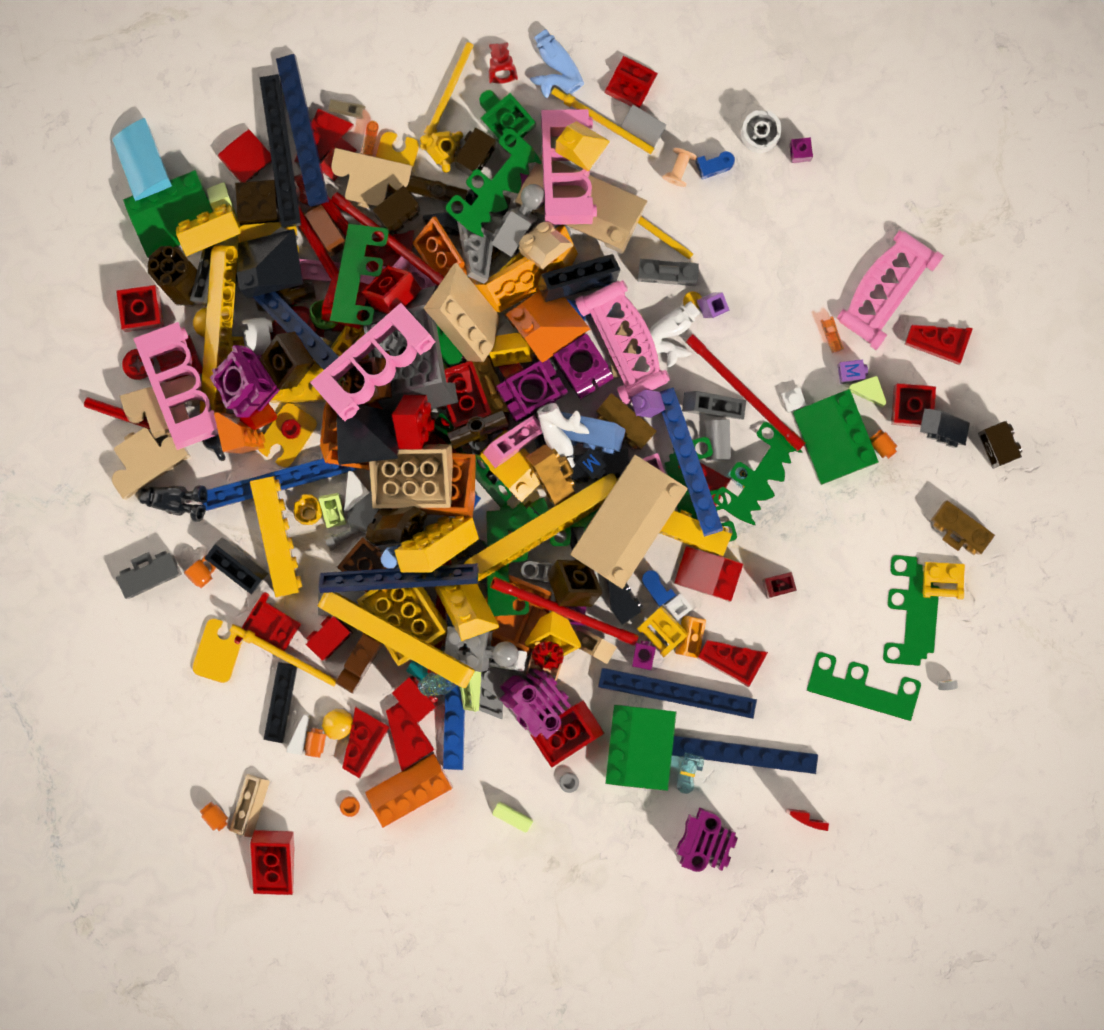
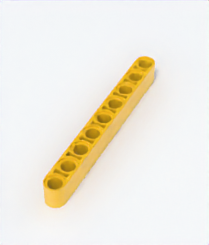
[200,245,238,414]
[464,473,618,581]
[317,592,475,688]

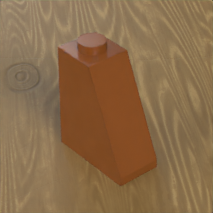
[305,205,345,257]

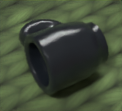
[202,434,226,461]
[455,538,487,560]

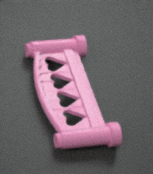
[837,230,944,351]
[575,280,670,405]

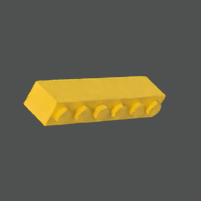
[250,476,303,598]

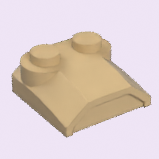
[519,222,573,269]

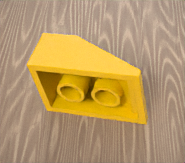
[479,429,540,502]

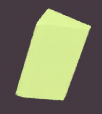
[492,802,533,833]

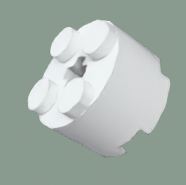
[741,110,781,154]
[242,317,273,356]

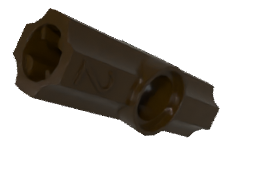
[407,175,468,207]
[255,281,316,312]
[447,410,509,449]

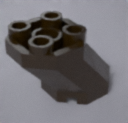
[147,246,197,307]
[365,506,427,546]

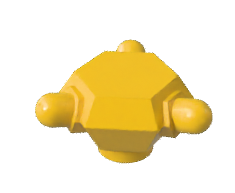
[420,131,463,173]

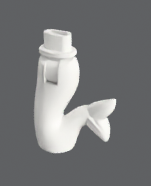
[649,301,700,367]
[537,403,589,470]

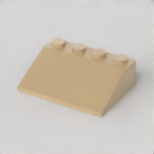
[424,263,500,362]
[369,444,453,508]

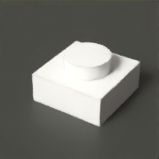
[781,387,807,413]
[665,593,693,621]

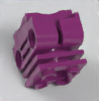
[552,333,614,400]
[210,345,280,418]
[496,359,568,423]
[499,668,571,739]
[675,807,738,872]

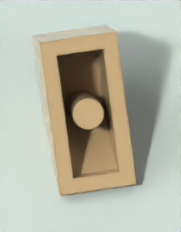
[574,626,617,664]

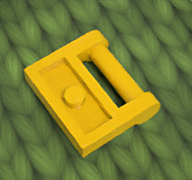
[923,562,965,600]
[637,606,689,658]

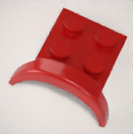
[234,592,301,651]

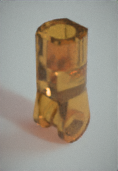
[360,121,379,156]
[820,316,844,353]

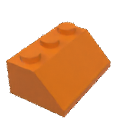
[412,217,467,277]
[214,412,265,454]

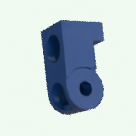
[696,151,735,180]
[642,570,676,607]

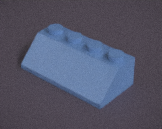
[542,412,626,454]

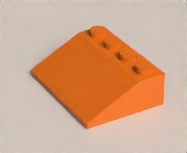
[392,453,476,518]

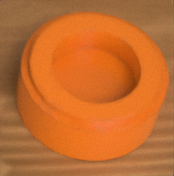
[340,796,360,817]

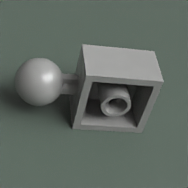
[492,184,545,257]
[445,625,518,672]

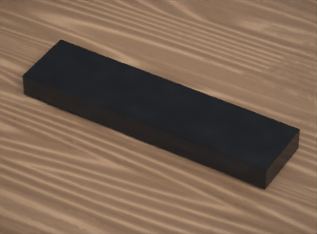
[263,662,298,743]

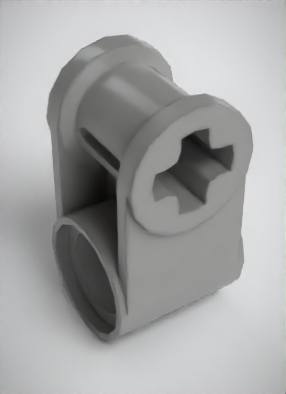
[520,561,554,583]

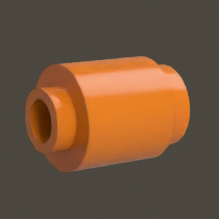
[870,430,897,459]
[304,728,326,758]
[200,801,228,831]

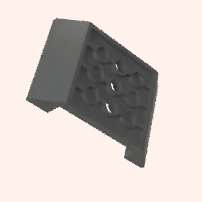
[363,285,458,412]

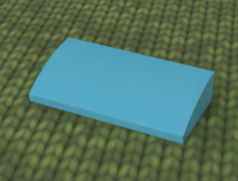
[112,118,172,201]

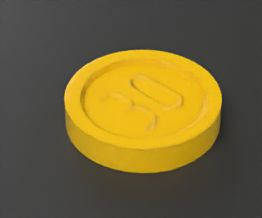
[683,291,702,309]

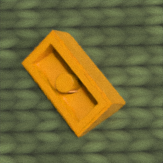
[675,616,706,658]

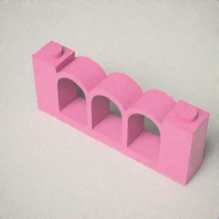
[541,109,597,225]
[310,303,435,421]
[133,322,219,450]

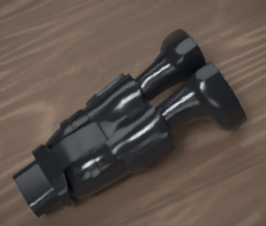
[140,485,208,522]

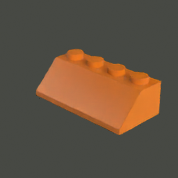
[365,753,453,828]

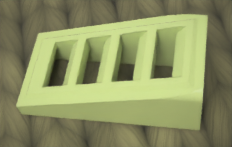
[460,671,481,712]

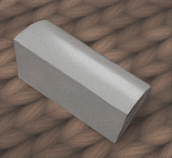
[621,105,666,147]
[705,419,731,461]

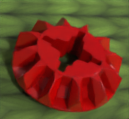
[122,349,154,380]
[532,641,564,671]

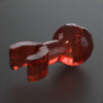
[294,174,309,205]

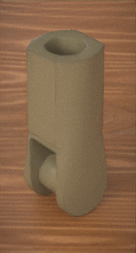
[328,99,366,119]

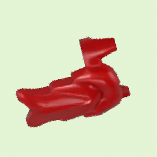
[488,42,518,84]

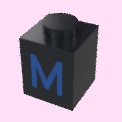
[576,448,607,480]

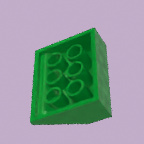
[123,170,214,258]
[793,389,879,485]
[605,705,677,791]

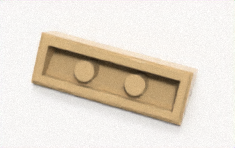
[229,774,270,837]

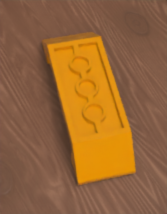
[469,224,578,312]

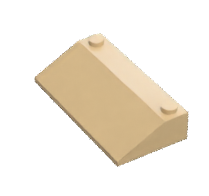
[515,154,648,254]
[570,455,688,589]

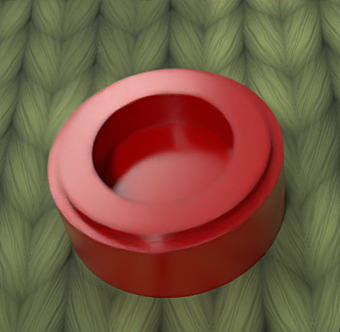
[281,419,301,439]

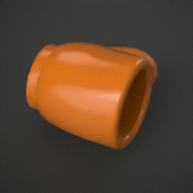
[184,556,216,588]

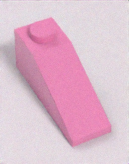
[483,415,542,468]

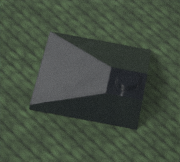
[237,229,303,298]
[336,404,399,465]

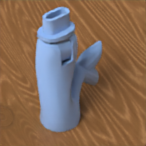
[530,29,584,98]

